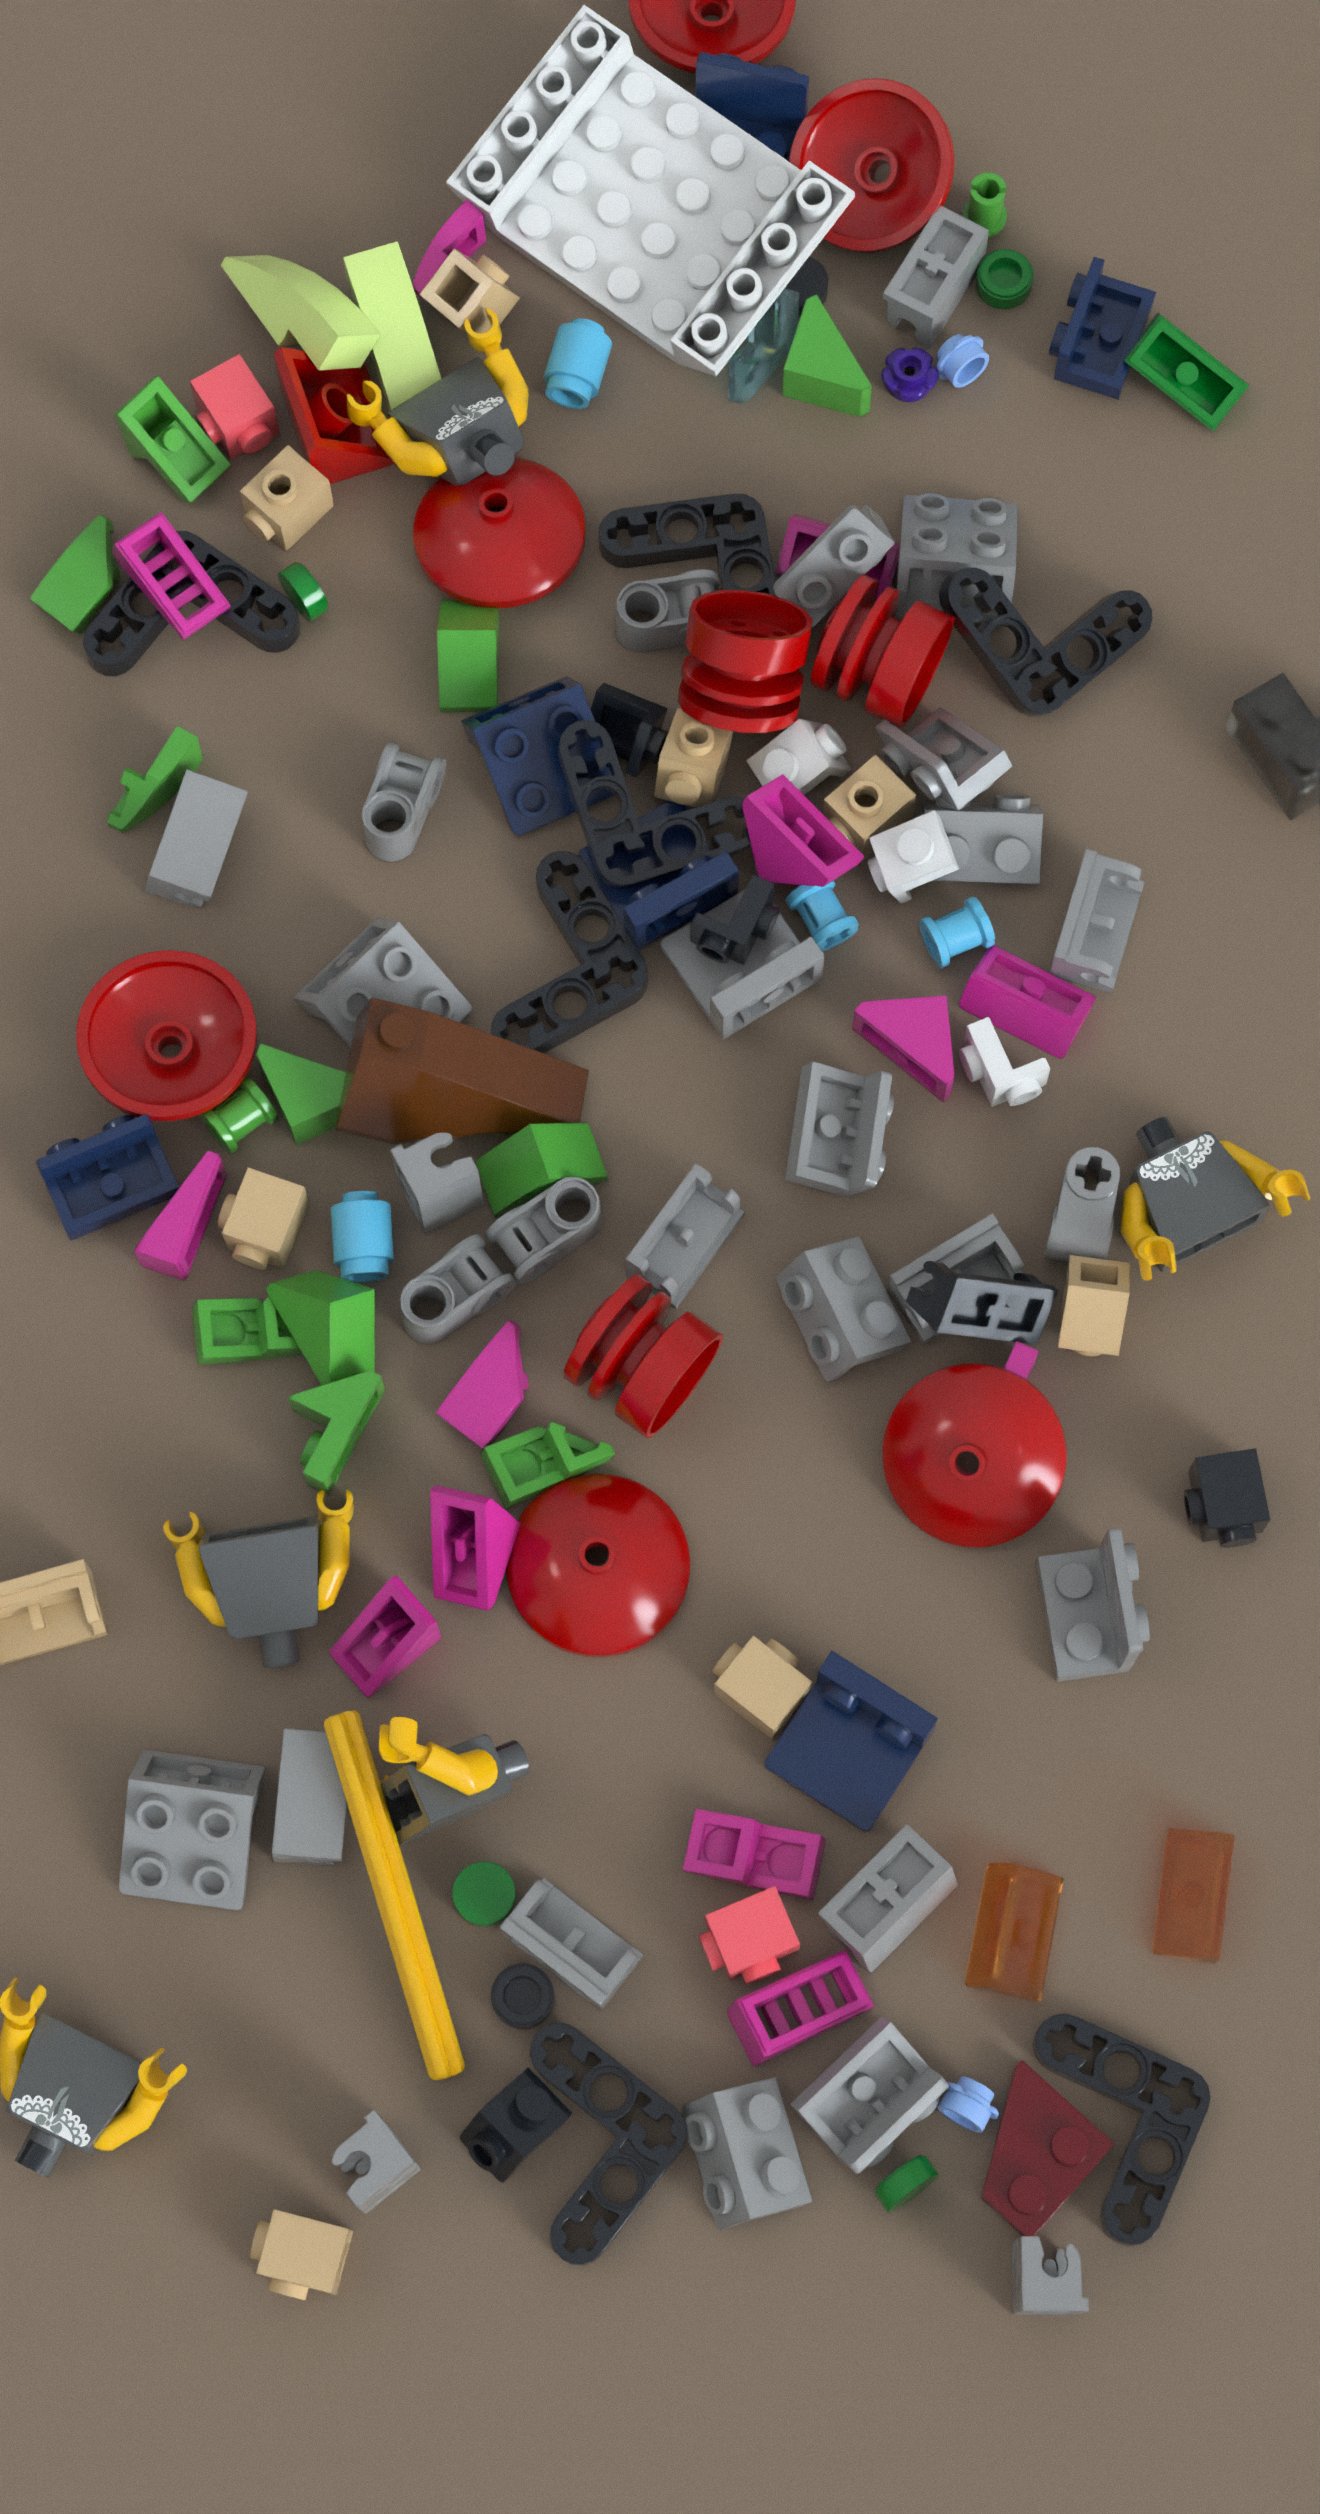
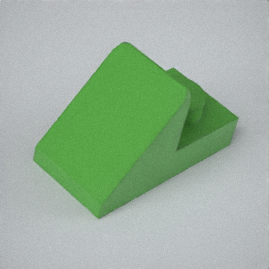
[114,376,231,503]
[288,1370,385,1496]

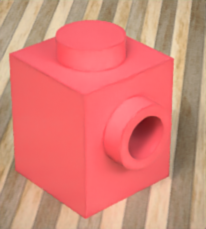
[190,354,280,460]
[698,1886,800,1985]

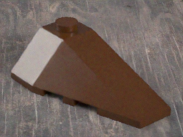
[335,997,589,1144]

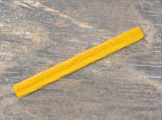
[324,1710,465,2080]

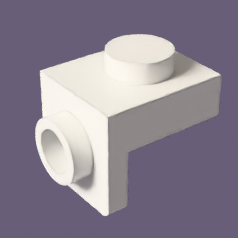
[746,719,851,795]
[868,810,959,904]
[959,1017,1051,1107]

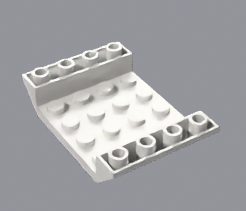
[446,5,855,376]

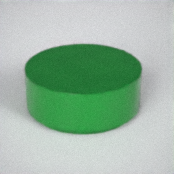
[976,249,1034,309]
[278,562,328,622]
[452,1861,516,1927]
[874,2155,939,2213]

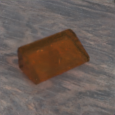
[1152,1829,1235,1964]
[965,1863,1064,2002]

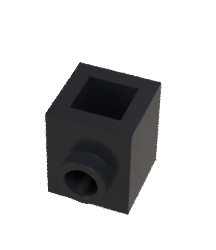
[1184,1448,1270,1548]

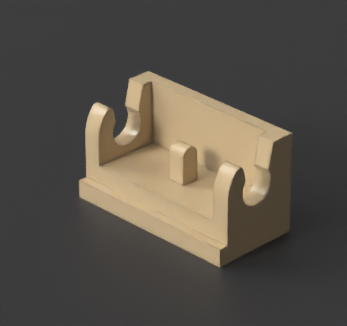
[0,1559,108,1666]

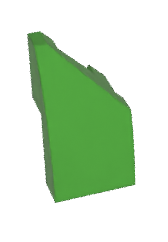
[29,514,121,634]
[107,726,204,833]
[192,1296,303,1365]
[480,1421,615,1509]

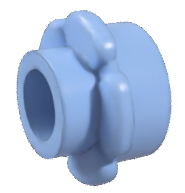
[937,334,989,388]
[937,2076,999,2133]

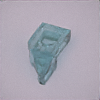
[728,288,800,404]

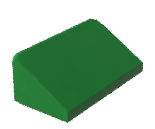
[1124,313,1250,431]

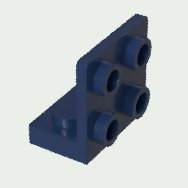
[696,53,809,161]
[461,676,616,835]
[579,801,739,950]
[765,1650,938,1832]

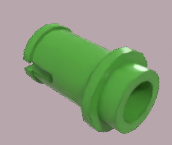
[962,172,1007,238]

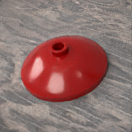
[628,0,796,73]
[789,78,955,253]
[413,457,586,608]
[76,950,257,1121]
[882,1363,1067,1547]
[506,1474,690,1657]

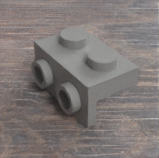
[773,504,895,627]
[875,707,1013,811]
[922,793,1043,884]
[785,1061,894,1198]
[776,1236,911,1382]
[790,2016,949,2174]
[683,2077,812,2230]

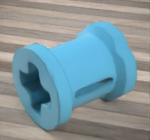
[785,880,859,952]
[919,896,995,969]

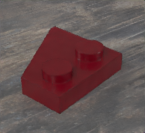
[980,2060,1115,2236]

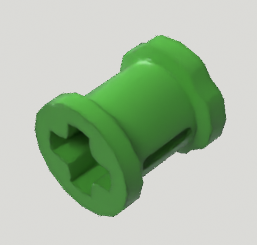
[199,1076,278,1155]

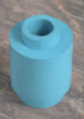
[543,318,612,409]
[330,1191,394,1283]

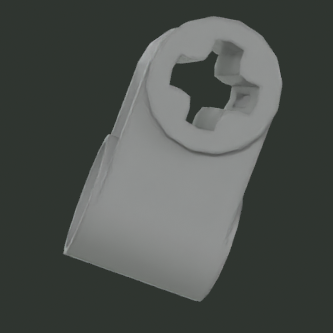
[615,569,720,652]
[362,741,447,862]
[1044,1147,1120,1263]
[485,1177,603,1285]
[400,1234,517,1344]

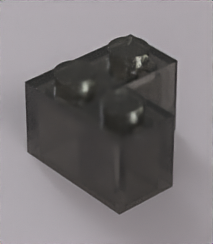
[1226,672,1320,821]

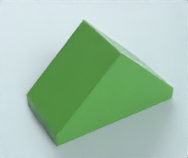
[782,294,872,417]
[437,600,499,712]
[256,1043,346,1145]
[475,1123,608,1218]
[265,1270,375,1386]

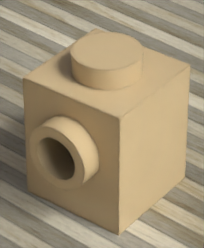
[419,248,520,333]
[240,445,334,552]
[654,708,733,808]
[823,754,916,861]
[218,1167,310,1270]
[1058,1255,1130,1356]
[712,1636,812,1740]
[250,2209,353,2301]

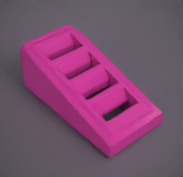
[112,511,231,641]
[134,1151,228,1281]
[727,1950,874,2067]

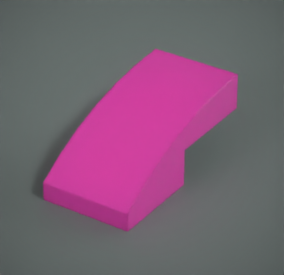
[683,1809,826,1900]

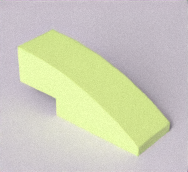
[343,241,441,411]
[221,255,381,370]

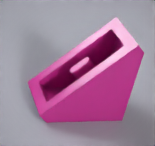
[742,774,864,887]
[852,995,955,1103]
[430,1485,521,1611]
[328,1575,442,1698]

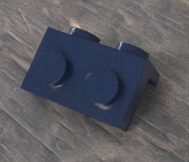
[1049,257,1156,400]
[36,1114,179,1241]

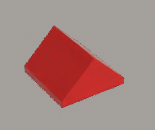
[273,347,394,484]

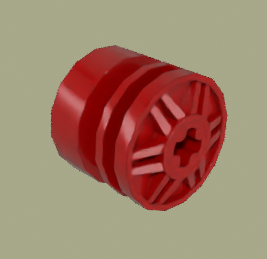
[810,574,955,728]
[677,590,813,733]
[563,1274,723,1438]

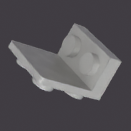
[896,493,1018,623]
[661,889,824,1040]
[293,918,472,1048]
[1036,1527,1150,1682]
[119,1749,266,1910]

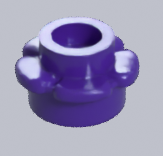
[881,347,938,402]

